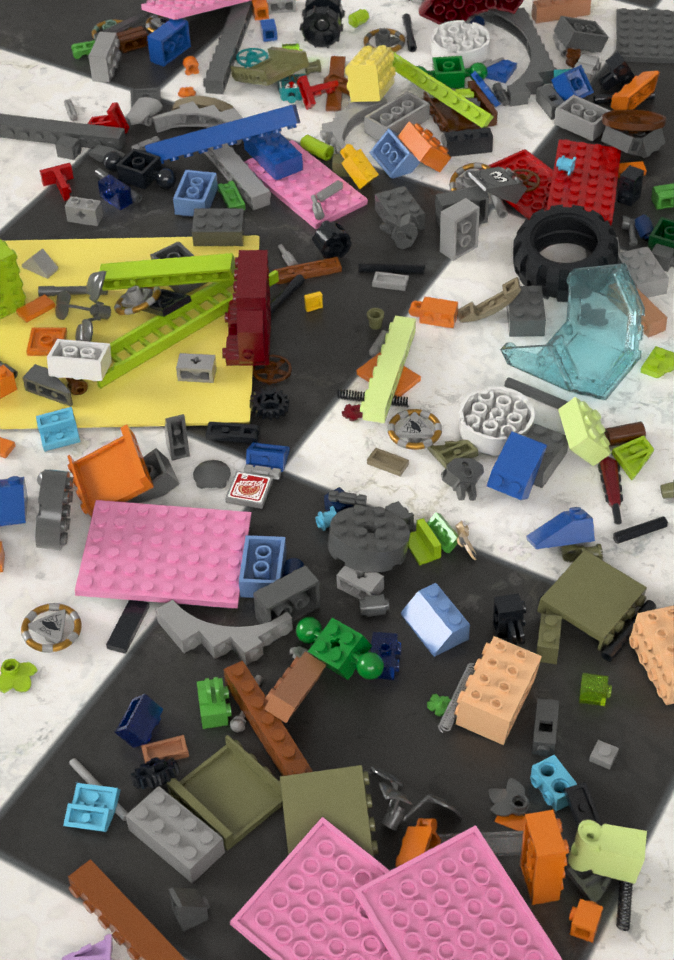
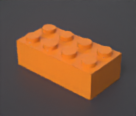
[520,810,569,905]

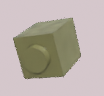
[332,154,351,177]

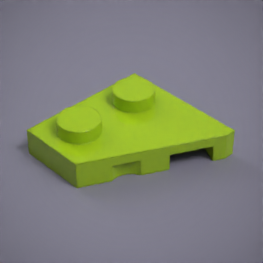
[640,346,674,378]
[611,435,654,480]

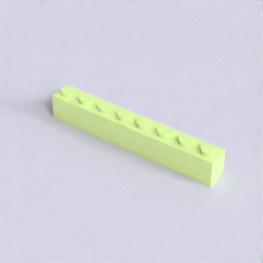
[360,316,416,423]

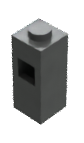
[536,84,564,120]
[601,126,643,155]
[532,698,559,757]

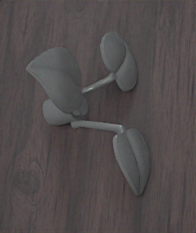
[55,271,111,342]
[369,766,463,831]

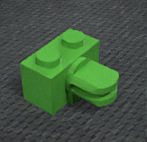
[197,677,232,729]

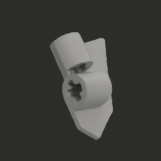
[127,97,163,126]

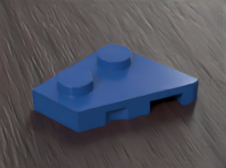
[486,60,517,83]
[471,71,501,108]

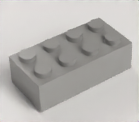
[364,91,430,140]
[126,786,225,884]

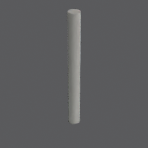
[69,758,128,821]

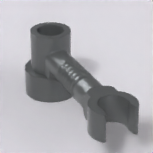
[621,216,638,250]

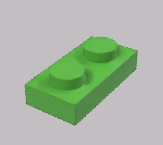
[427,512,459,554]

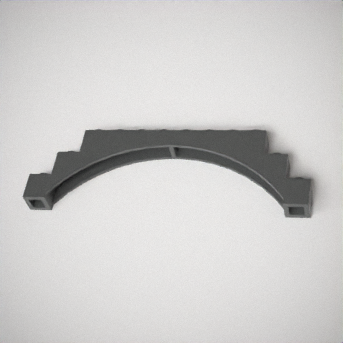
[470,7,557,107]

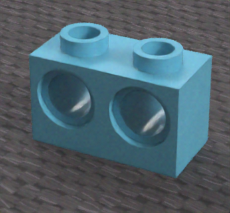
[530,755,577,811]

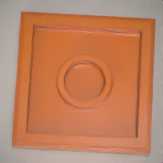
[26,327,67,356]

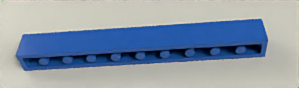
[145,104,301,164]

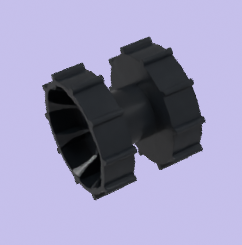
[299,0,345,48]

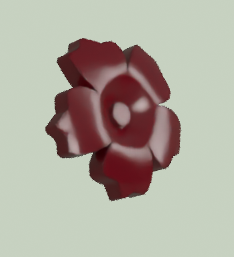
[342,404,363,421]

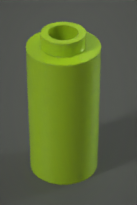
[300,135,334,161]

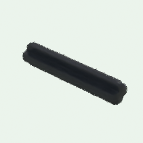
[613,516,668,544]

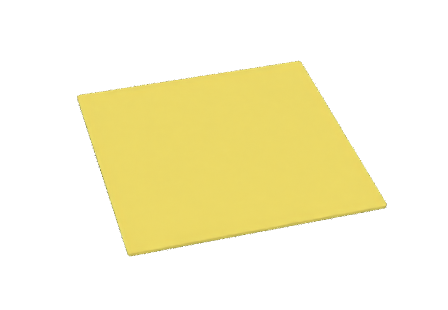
[0,235,260,429]

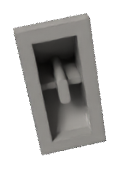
[22,248,59,279]

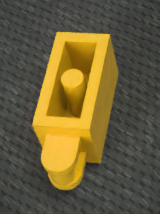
[340,144,379,189]

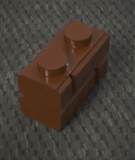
[117,26,148,53]

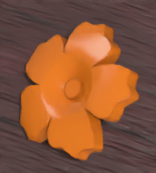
[178,86,196,98]

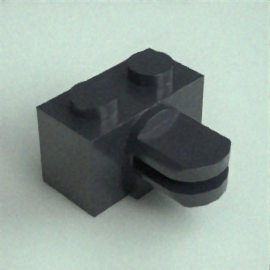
[599,51,635,91]
[492,593,526,645]

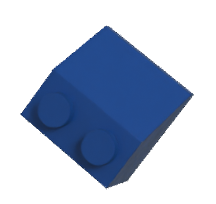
[551,65,594,102]

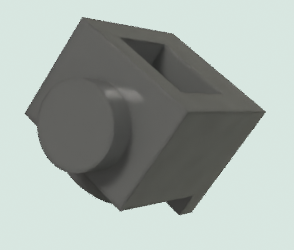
[385,501,414,530]

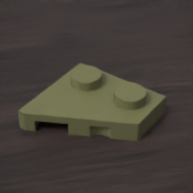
[427,440,479,469]

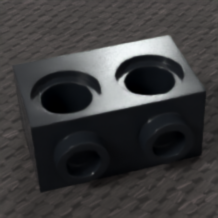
[617,165,644,207]

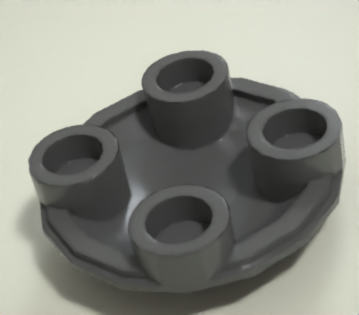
[193,460,231,489]

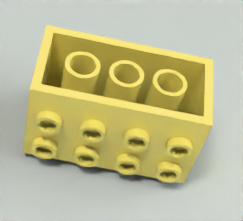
[345,45,396,102]

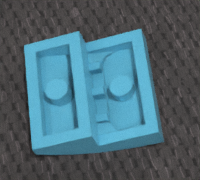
[36,407,80,452]
[63,783,121,832]

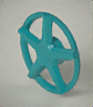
[236,48,269,68]

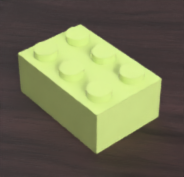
[558,397,611,466]

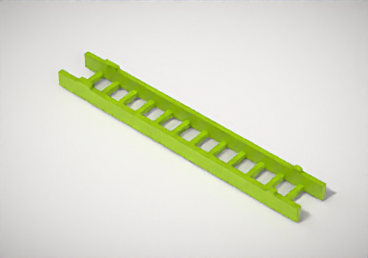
[97,268,279,389]

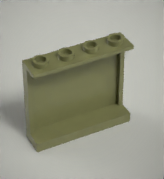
[231,47,310,86]
[537,550,647,651]
[167,735,283,851]
[280,765,379,858]

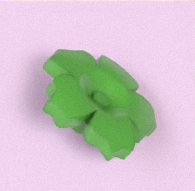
[427,694,451,716]

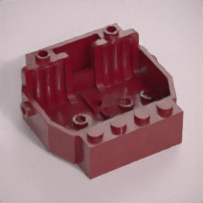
[222,250,271,366]

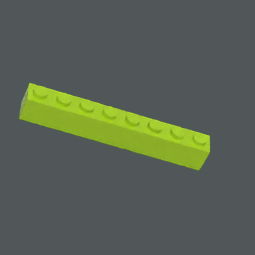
[99,253,237,291]

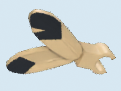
[455,521,477,560]

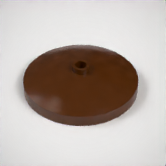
[602,110,666,134]

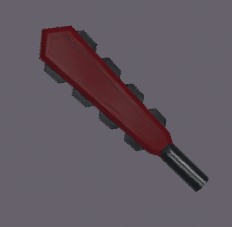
[598,456,623,525]

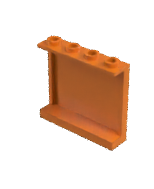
[67,424,154,518]

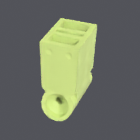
[568,820,647,884]

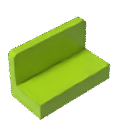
[408,518,441,565]

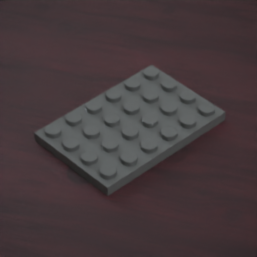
[616,8,674,64]

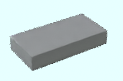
[372,271,409,291]

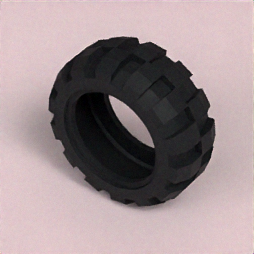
[513,204,618,302]

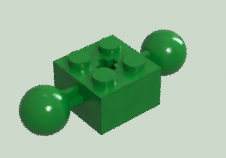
[416,56,488,89]
[296,617,384,680]

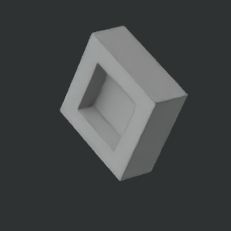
[589,740,619,770]

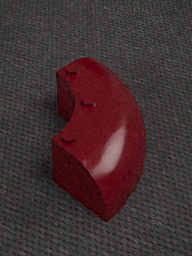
[418,0,524,25]

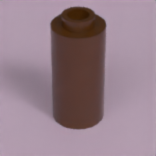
[604,421,646,447]

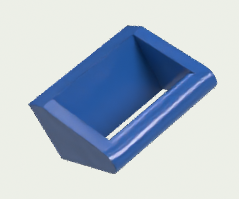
[246,442,290,472]

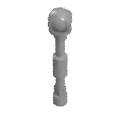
[230,675,263,733]

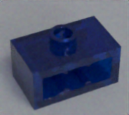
[98,174,133,210]
[370,632,402,680]
[114,694,163,748]

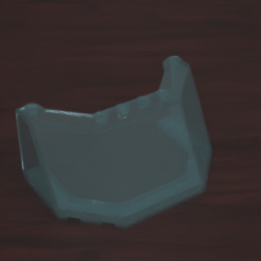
[500,263,645,400]

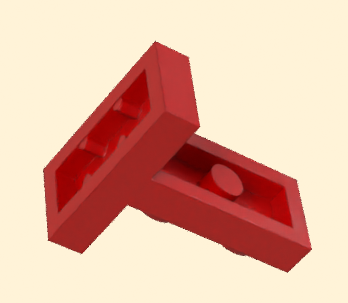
[297,75,339,110]
[87,102,130,134]
[39,163,74,201]

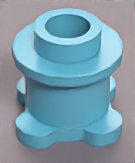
[556,155,576,176]
[315,506,337,531]

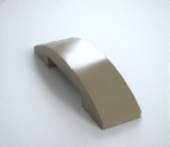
[172,96,234,112]
[458,277,521,323]

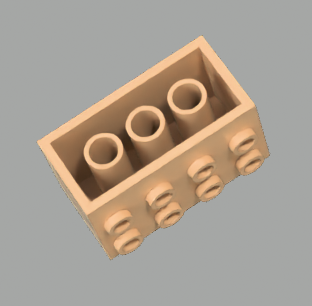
[629,606,674,705]
[454,636,542,745]

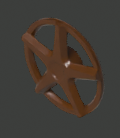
[513,169,540,192]
[253,355,292,385]

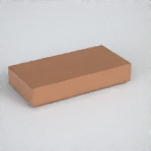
[141,735,189,763]

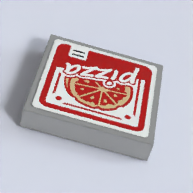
[225,471,273,509]

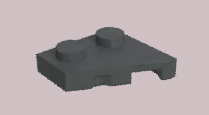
[566,867,613,904]

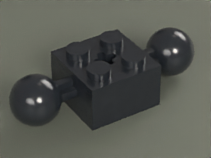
[103,148,176,189]

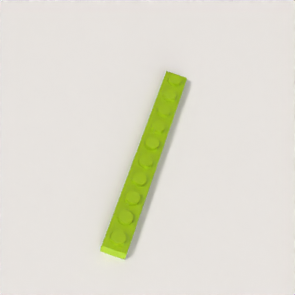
[392,51,493,128]

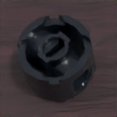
[312,220,352,259]

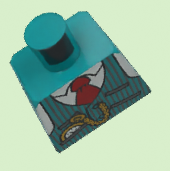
[277,74,305,103]

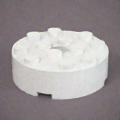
[431,20,490,68]
[459,386,535,456]

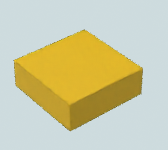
[304,291,323,312]

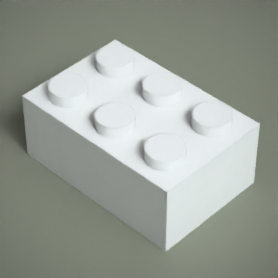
[47,339,112,381]

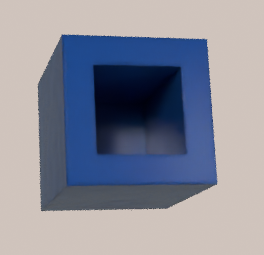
[260,19,277,42]

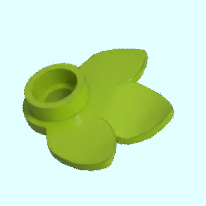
[0,659,38,693]

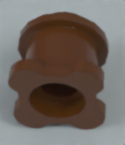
[566,48,581,68]
[66,378,88,395]

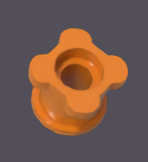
[183,56,199,75]

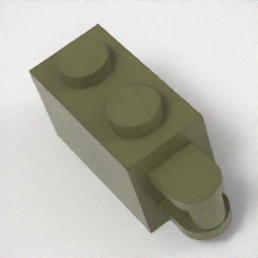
[537,609,562,664]

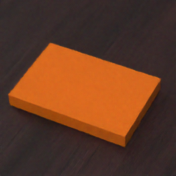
[357,352,421,399]

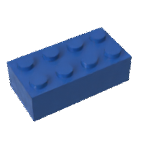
[244,131,303,181]

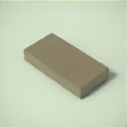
[367,448,409,477]

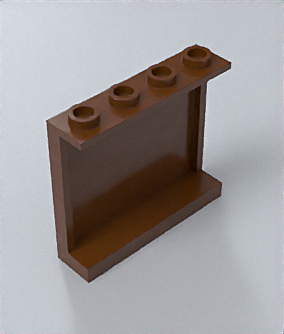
[422,80,498,133]

